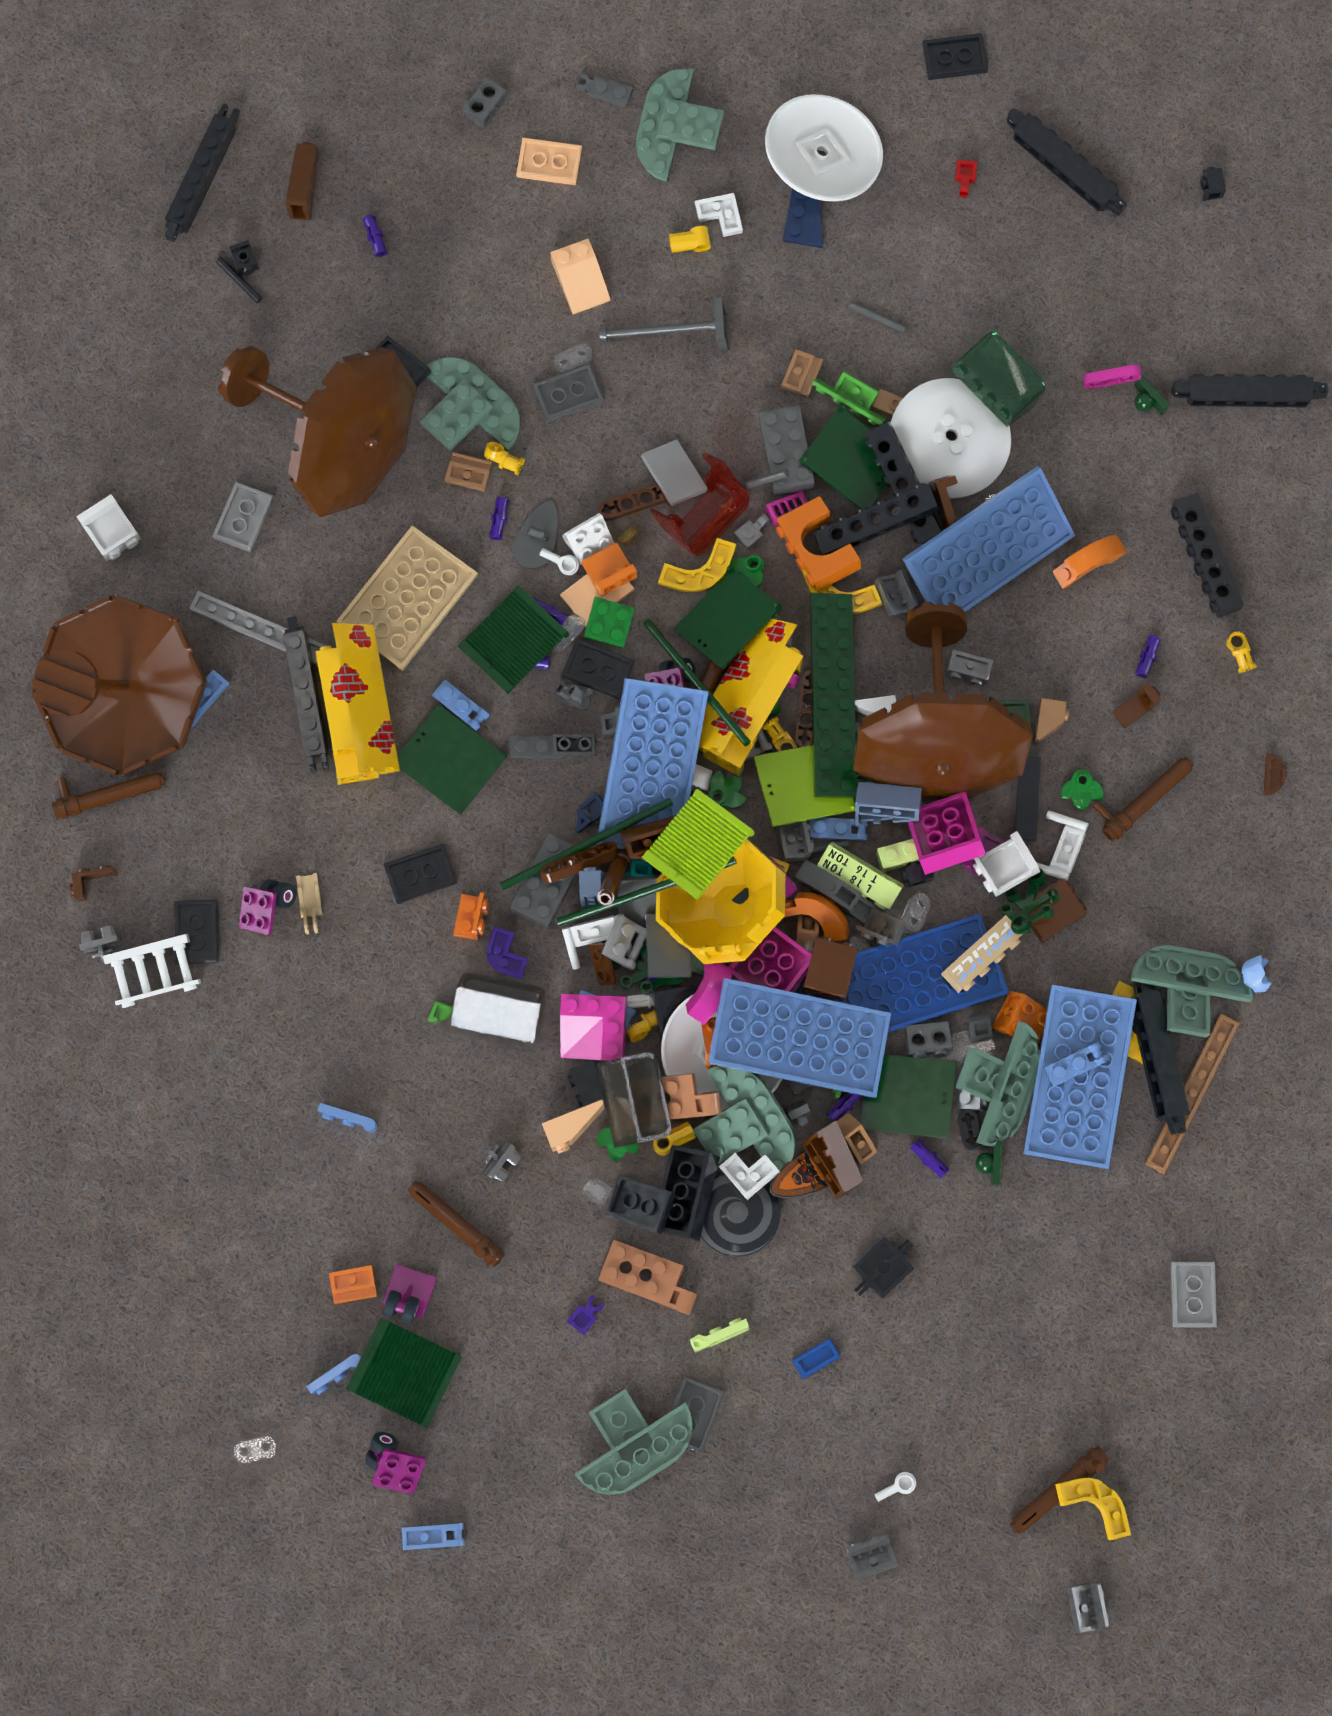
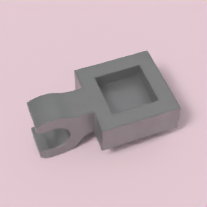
[734,514,770,550]

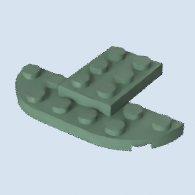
[636,68,724,182]
[420,357,520,452]
[1131,945,1253,1038]
[955,1021,1040,1146]
[693,1065,796,1178]
[575,1389,692,1495]

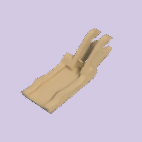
[296,873,323,935]

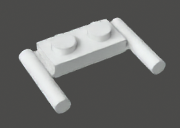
[1036,811,1089,881]
[562,914,632,969]

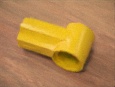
[669,226,711,253]
[653,1122,696,1156]

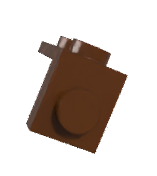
[1113,683,1161,728]
[70,865,117,902]

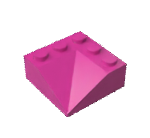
[908,791,986,875]
[729,927,811,993]
[560,994,628,1061]

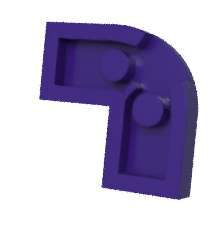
[487,926,528,980]

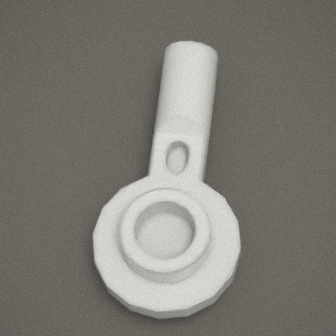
[540,548,579,575]
[874,1472,916,1502]

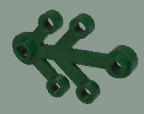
[1000,868,1060,934]
[611,939,684,995]

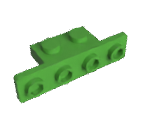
[812,371,887,426]

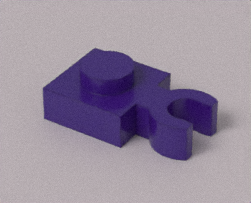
[567,1295,604,1336]

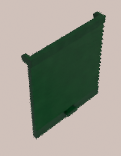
[799,404,897,509]
[673,566,782,670]
[458,585,569,694]
[397,704,507,815]
[861,1054,957,1138]
[346,1317,462,1428]

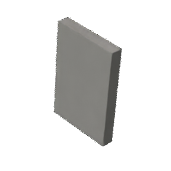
[641,439,708,506]
[212,482,275,553]
[1171,1262,1217,1328]

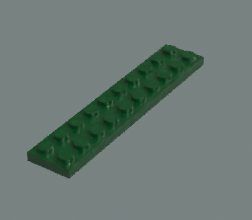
[810,593,857,798]

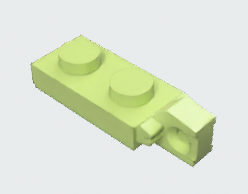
[690,1318,750,1353]

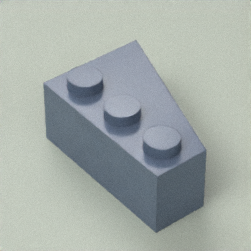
[855,782,922,826]
[579,867,619,908]

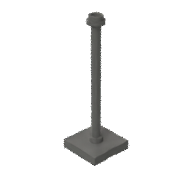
[599,297,728,351]

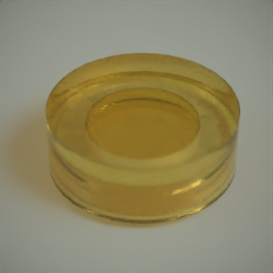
[618,526,638,545]

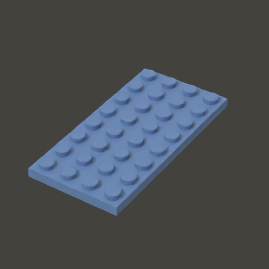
[903,466,1075,612]
[597,678,708,849]
[708,978,891,1098]
[1023,985,1137,1169]

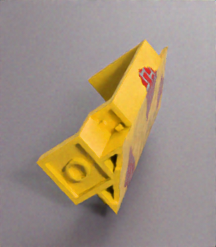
[698,619,803,777]
[316,623,400,785]

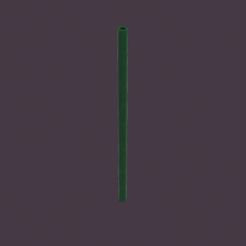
[643,619,751,746]
[499,797,673,890]
[557,856,737,926]

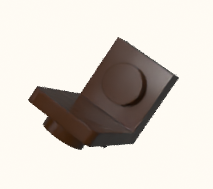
[589,940,617,985]

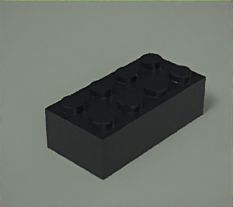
[661,1145,720,1241]

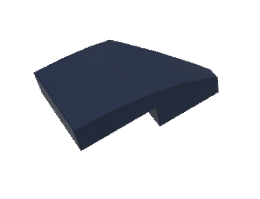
[575,793,603,833]

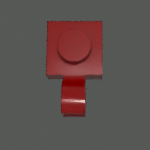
[955,159,977,198]

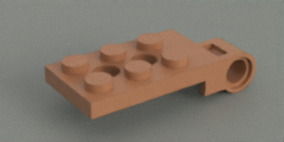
[622,1073,722,1123]
[598,1240,697,1315]

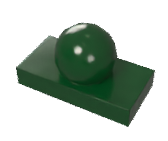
[1134,375,1170,416]
[975,1141,1003,1186]

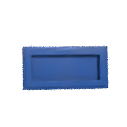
[792,1338,840,1379]

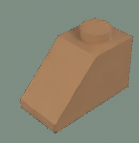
[1034,698,1069,744]
[796,914,819,953]
[837,1112,877,1165]

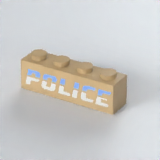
[941,915,1023,993]

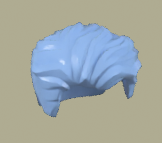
[1242,955,1272,993]

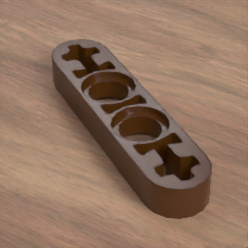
[598,484,668,521]
[795,669,813,748]
[540,842,619,883]

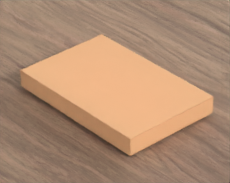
[516,138,582,185]
[560,574,634,627]

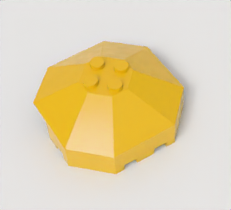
[656,838,786,964]

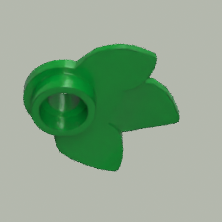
[730,555,765,587]
[1061,769,1103,811]
[707,771,746,809]
[596,1119,639,1162]

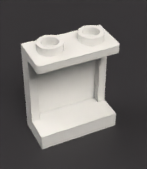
[76,494,141,561]
[972,831,1040,897]

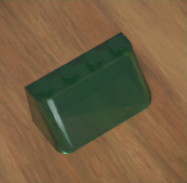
[951,332,1046,427]

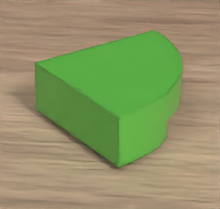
[428,1000,455,1022]

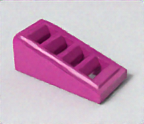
[765,491,808,527]

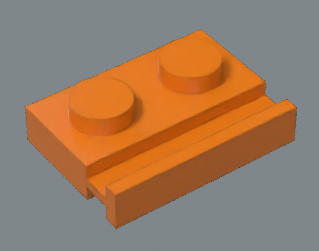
[329,1265,377,1305]

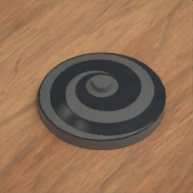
[701,1172,780,1257]

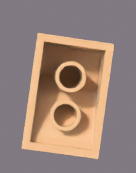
[550,239,611,314]
[542,1100,605,1154]

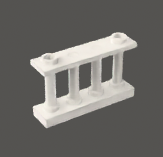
[103,934,201,1008]

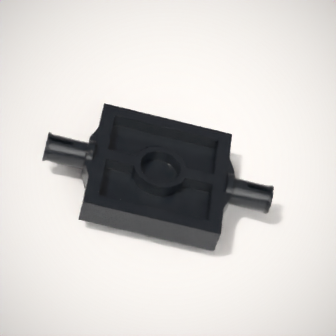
[853,1237,914,1299]

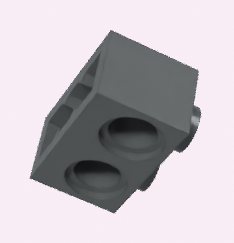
[463,77,507,129]
[904,1021,952,1058]

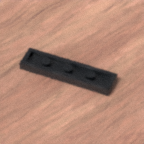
[1015,756,1041,841]

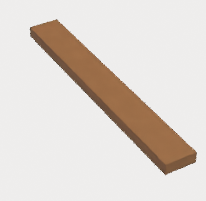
[1145,1013,1240,1174]

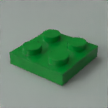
[583,596,635,648]

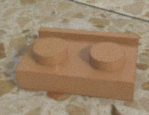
[781,349,823,398]
[445,452,493,492]

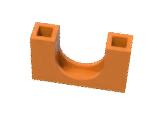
[775,496,861,591]

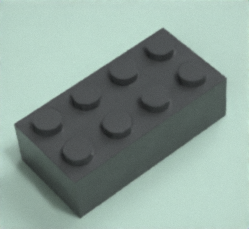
[758,405,815,497]
[510,833,584,930]

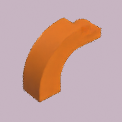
[1052,535,1127,589]
[784,892,850,942]

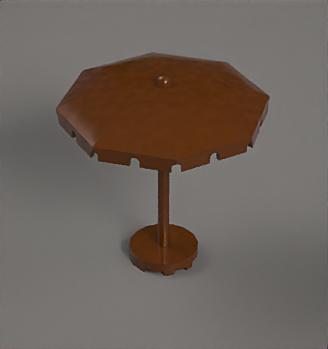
[218,346,417,517]
[31,594,207,776]
[853,602,1033,800]

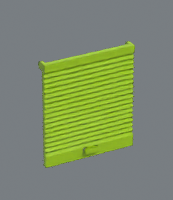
[753,745,855,827]
[642,789,755,900]

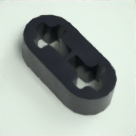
[958,1109,981,1151]

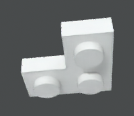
[695,193,743,237]
[719,1153,780,1200]

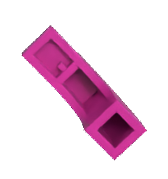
[685,963,732,1025]

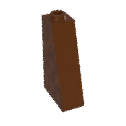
[286,142,319,221]

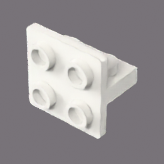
[562,513,614,565]

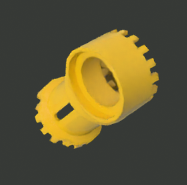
[484,442,525,476]
[1226,631,1257,673]
[762,717,796,752]
[626,1010,657,1042]

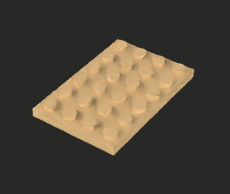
[336,526,478,671]

